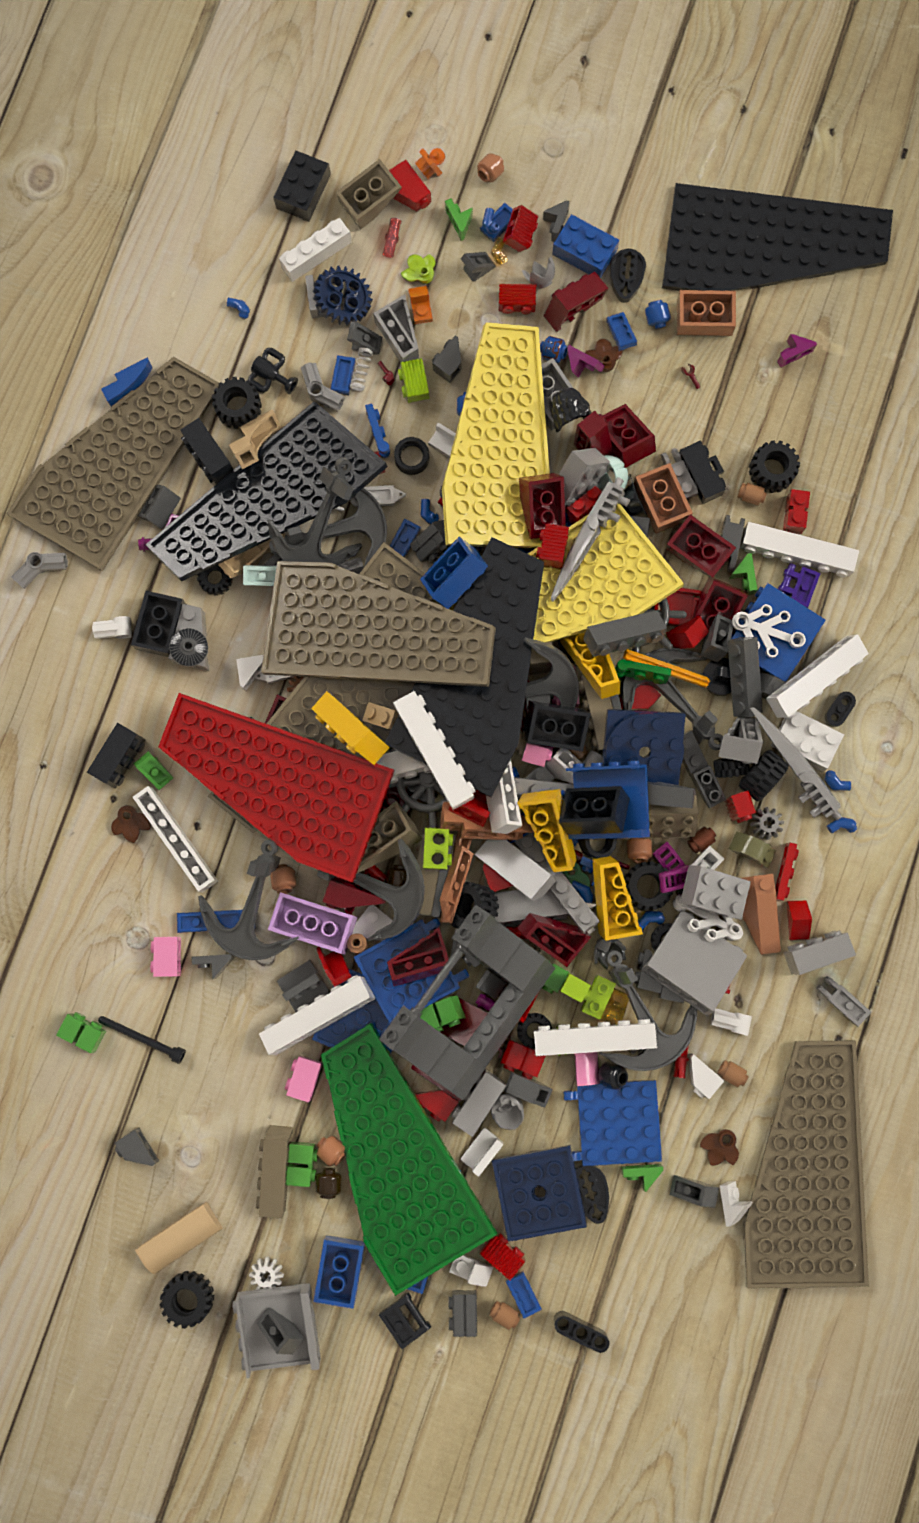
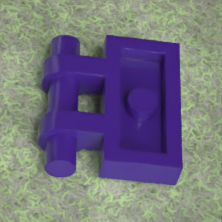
[778,563,820,608]

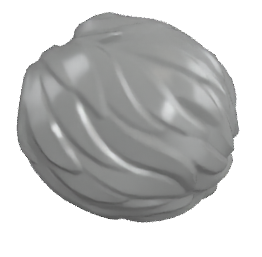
[491,1094,524,1130]

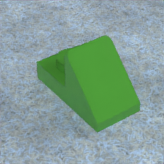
[445,198,473,241]
[729,553,758,595]
[134,751,173,790]
[621,1164,663,1192]

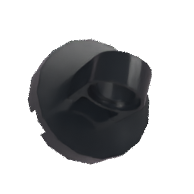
[702,658,732,696]

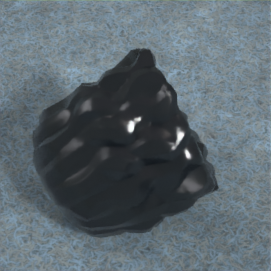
[551,388,592,432]

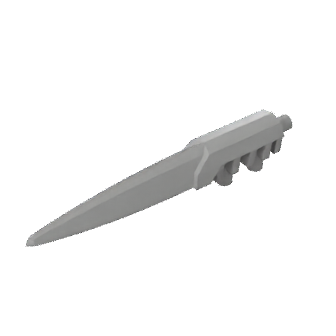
[551,477,630,602]
[750,708,842,820]

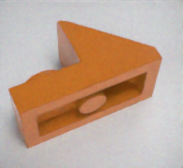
[408,286,433,324]

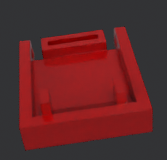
[655,588,702,627]

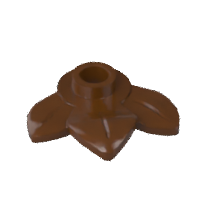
[585,339,622,372]
[111,805,151,843]
[700,1129,739,1166]

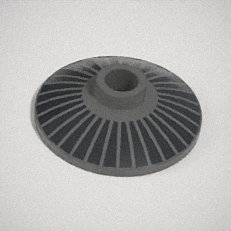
[169,628,208,667]

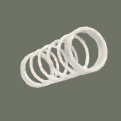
[350,347,373,391]

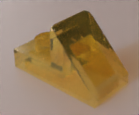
[601,988,629,1025]

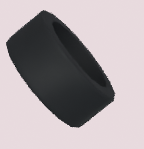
[394,437,430,475]
[578,838,617,858]

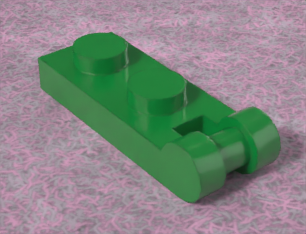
[615,660,671,684]

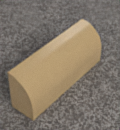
[135,1201,223,1274]

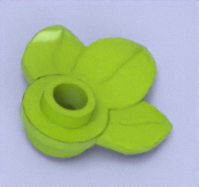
[401,254,436,284]

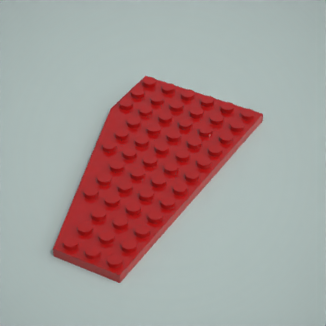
[158,693,395,882]

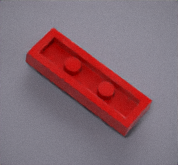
[775,842,799,901]

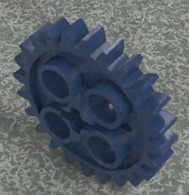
[313,265,373,326]

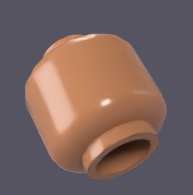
[477,153,504,182]
[626,838,652,864]
[270,864,296,894]
[317,1136,346,1166]

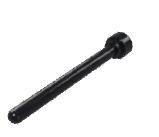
[98,1016,186,1064]

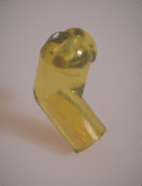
[491,238,507,265]

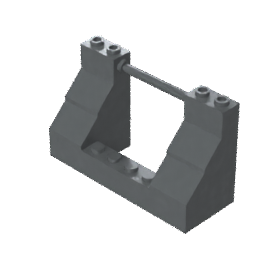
[379,905,555,1100]

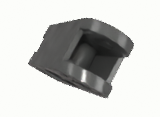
[720,515,745,573]

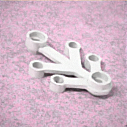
[732,604,806,659]
[673,894,743,942]

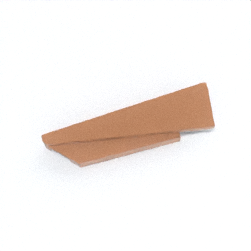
[440,802,534,840]
[439,830,474,924]

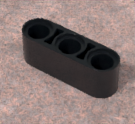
[553,1311,610,1353]

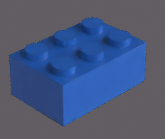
[552,214,620,278]
[420,536,488,609]
[313,1235,365,1309]

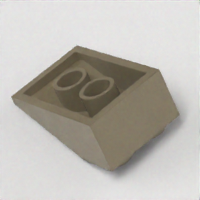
[336,159,402,230]

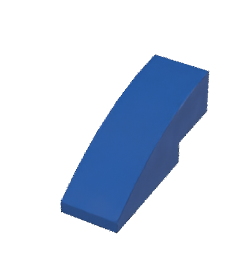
[101,357,153,407]

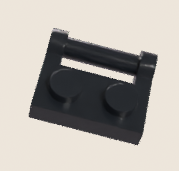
[379,1292,432,1349]

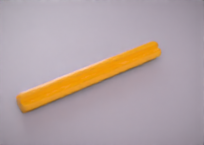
[623,649,710,688]

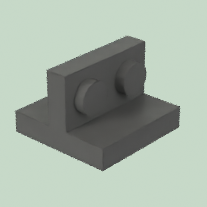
[277,960,331,1012]

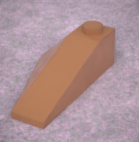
[741,874,781,955]

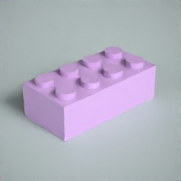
[268,892,358,955]

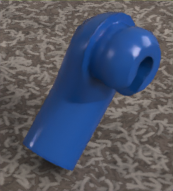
[482,208,500,234]
[227,297,250,319]
[421,499,439,524]
[825,770,851,791]
[826,817,857,833]
[572,880,593,903]
[638,911,665,930]

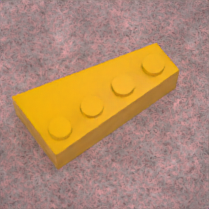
[559,632,620,699]
[311,691,390,765]
[517,789,577,872]
[592,856,643,941]

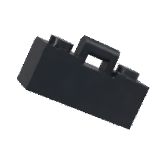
[679,440,726,505]

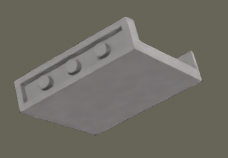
[642,910,748,1016]
[233,1283,321,1378]

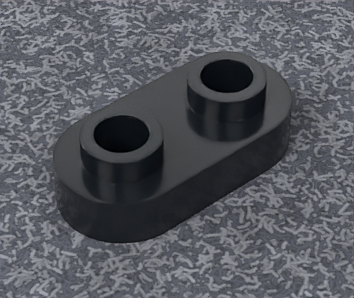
[825,692,856,727]

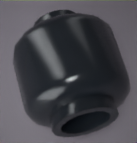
[598,1061,628,1090]

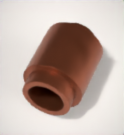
[687,826,716,854]

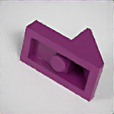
[777,334,817,368]
[567,345,605,377]

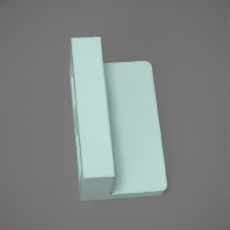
[243,565,277,586]

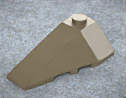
[357,801,422,873]

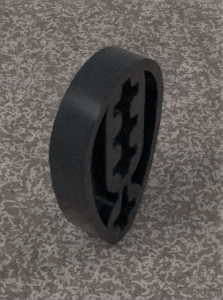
[610,249,646,303]
[576,1165,609,1224]

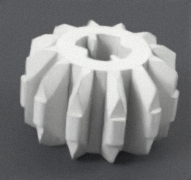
[249,1257,284,1290]

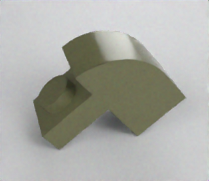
[729,831,776,868]

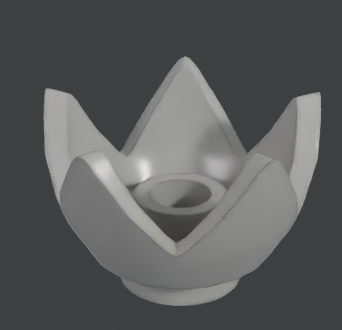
[522,257,555,289]

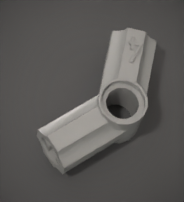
[301,362,345,412]
[11,552,68,589]

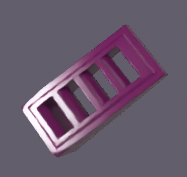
[652,842,686,883]
[659,865,689,893]

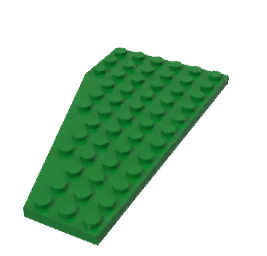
[321,1023,497,1296]

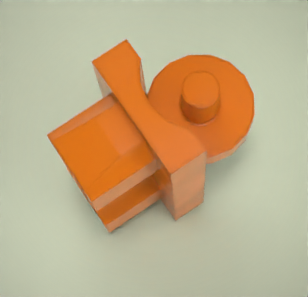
[415,148,445,179]

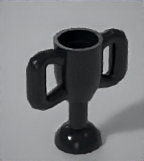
[248,347,298,395]

